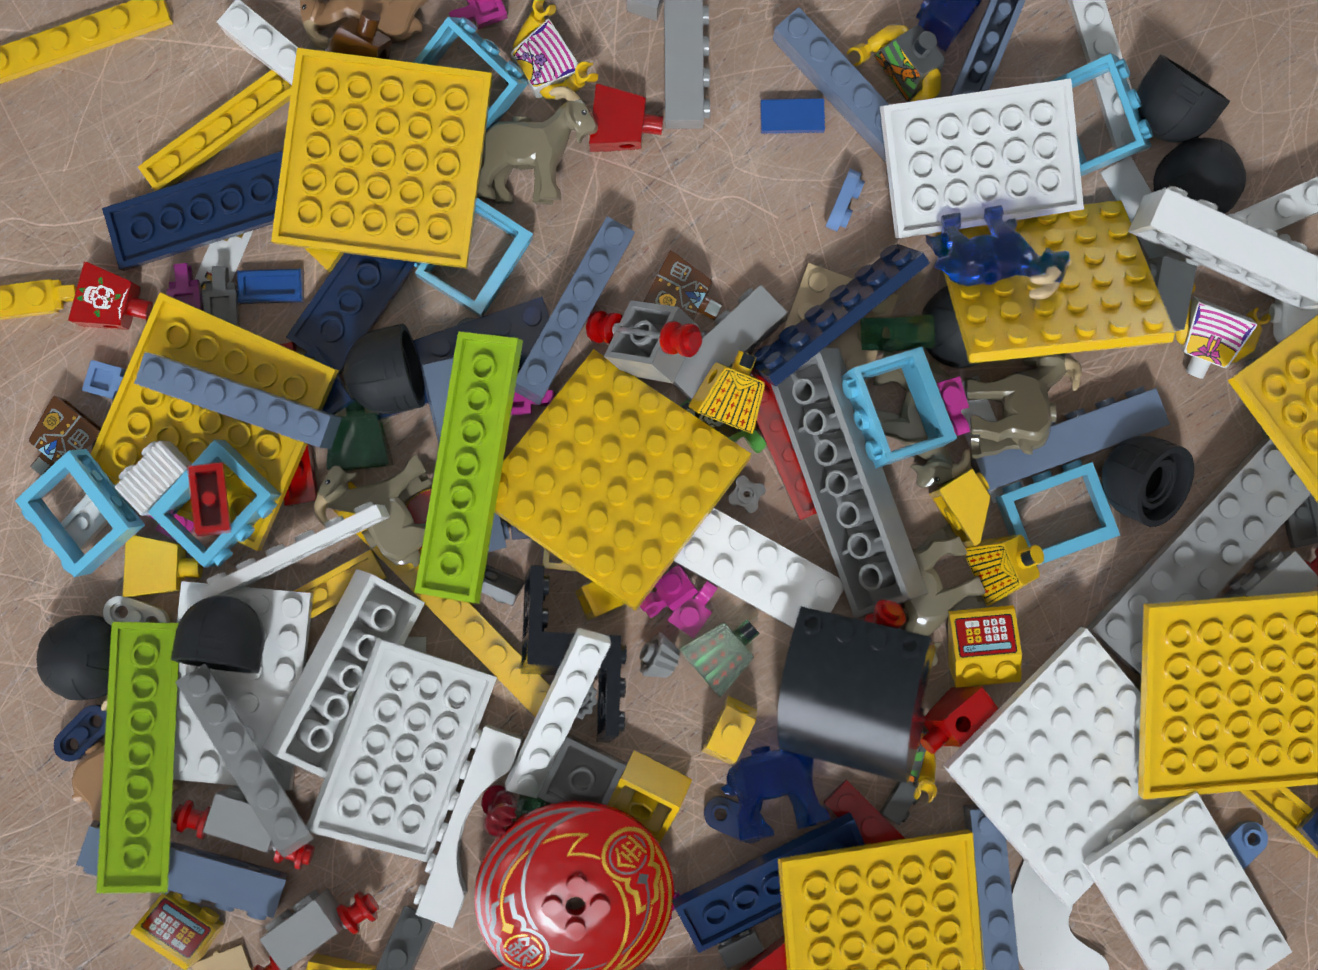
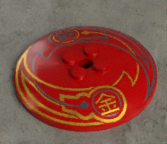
[474,801,674,970]

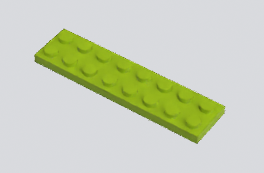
[414,331,523,604]
[96,622,179,894]

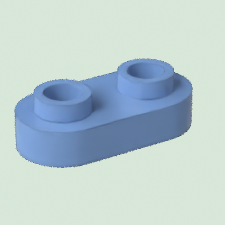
[825,168,865,232]
[1224,820,1268,870]

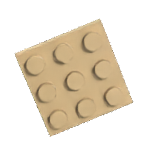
[784,263,898,384]

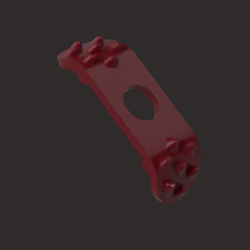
[481,785,517,837]

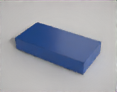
[760,99,825,134]
[237,269,304,304]

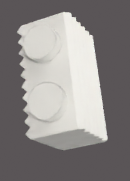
[114,441,192,516]

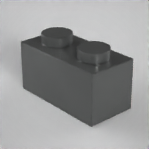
[880,781,921,825]
[718,928,764,969]

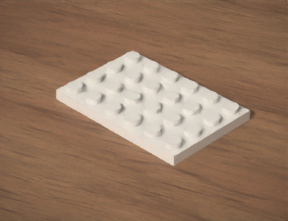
[880,78,1084,238]
[173,581,314,790]
[306,638,497,862]
[1083,791,1292,970]

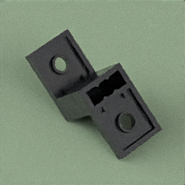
[521,565,627,743]

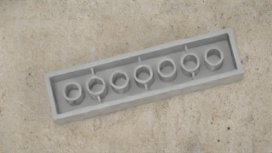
[771,347,928,619]
[1086,438,1311,675]

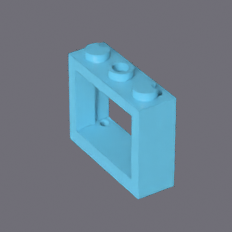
[413,17,529,133]
[1049,53,1153,177]
[414,198,533,317]
[841,346,957,468]
[148,439,281,567]
[15,449,145,577]
[995,460,1120,566]

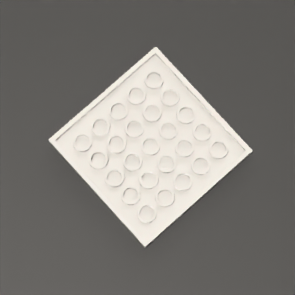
[942,627,1176,908]

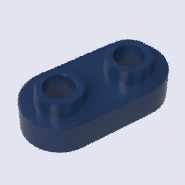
[54,705,107,762]
[704,796,767,844]

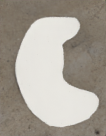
[1012,860,1109,970]

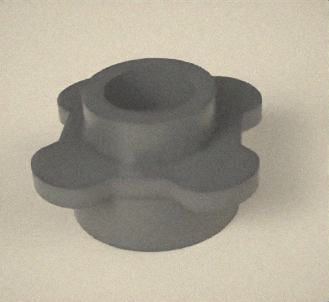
[728,476,766,513]

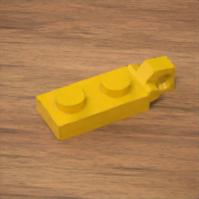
[0,279,77,320]

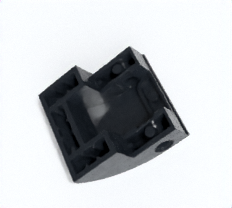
[777,606,937,783]

